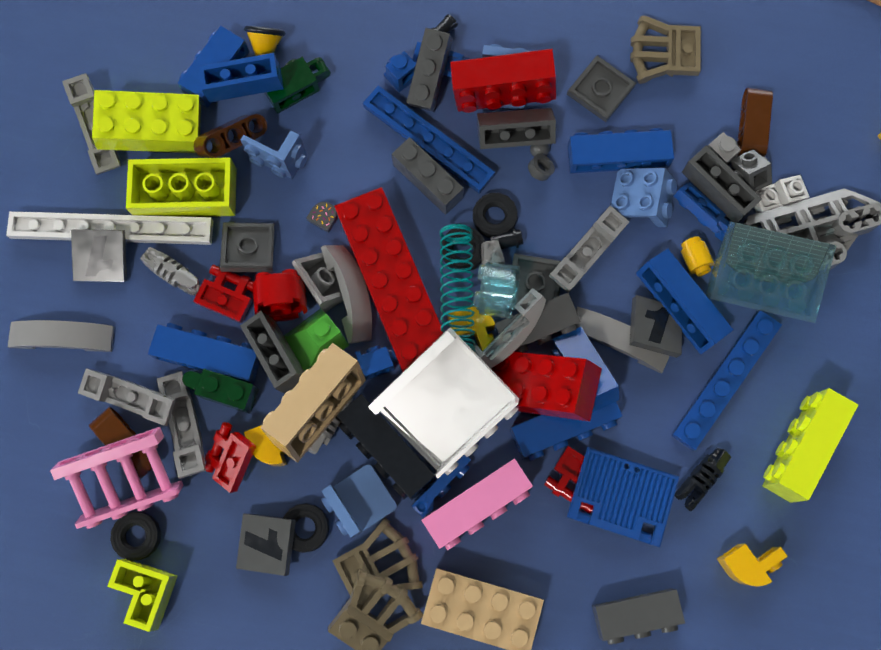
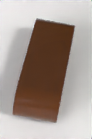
[737,88,773,157]
[194,114,267,158]
[89,407,152,479]

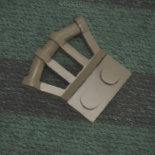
[630,16,701,84]
[332,517,423,606]
[328,569,423,650]

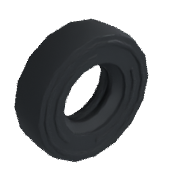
[473,193,518,238]
[441,227,485,271]
[283,503,330,553]
[110,512,161,561]

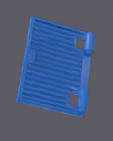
[567,447,679,547]

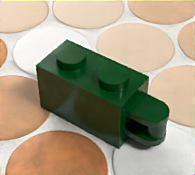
[265,56,331,114]
[182,369,259,414]

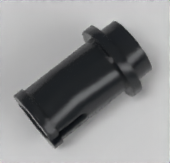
[431,14,458,34]
[490,228,523,249]

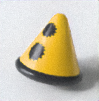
[244,26,286,56]

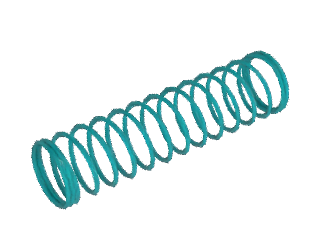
[440,224,476,352]

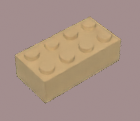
[260,343,366,463]
[421,568,544,650]

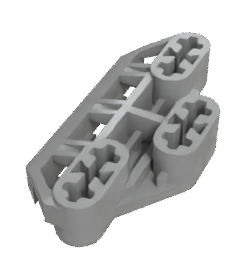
[743,189,881,274]

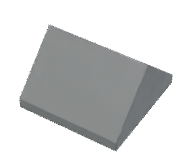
[292,253,343,313]

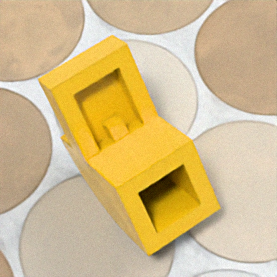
[447,307,495,351]
[244,425,289,466]
[717,544,788,586]

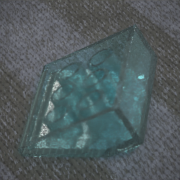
[706,221,837,323]

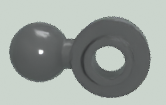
[528,144,555,181]

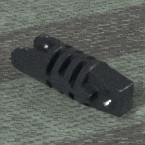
[674,448,731,511]

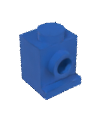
[384,51,416,93]
[355,345,397,381]

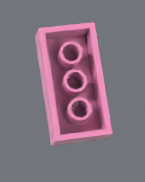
[421,458,533,551]

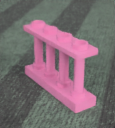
[50,427,184,529]

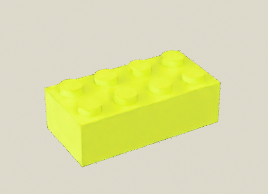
[92,90,201,153]
[126,158,237,217]
[762,388,858,503]

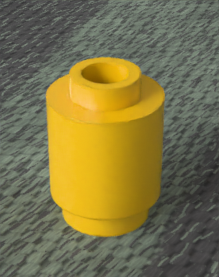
[681,236,715,277]

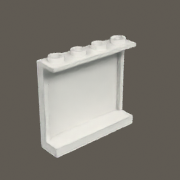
[368,327,519,478]

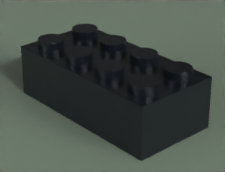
[337,394,435,500]

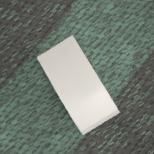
[754,175,810,213]

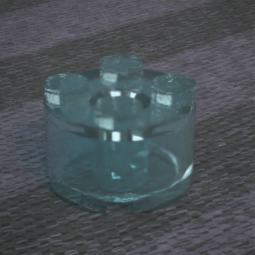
[473,262,520,319]

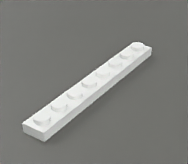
[6,211,214,245]

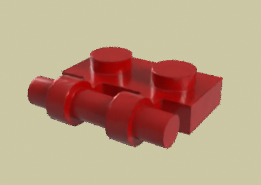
[193,264,254,323]
[205,422,256,493]
[544,446,593,513]

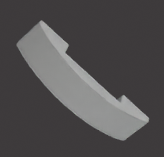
[62,73,121,175]
[549,206,630,293]
[321,245,372,344]
[474,288,546,369]
[575,307,669,374]
[8,320,115,352]
[78,368,176,426]
[157,371,206,479]

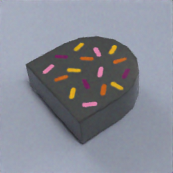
[306,202,337,233]

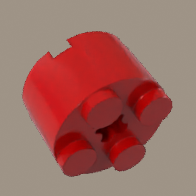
[252,269,308,322]

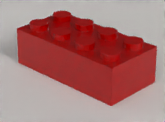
[450,49,556,113]
[491,352,602,422]

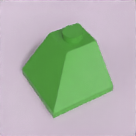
[284,308,349,371]

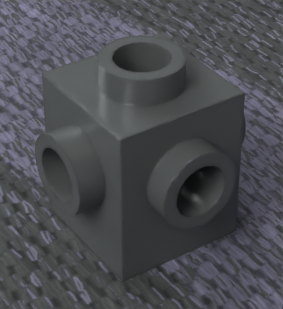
[731,150,772,192]

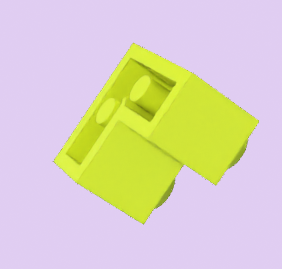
[107,559,178,632]

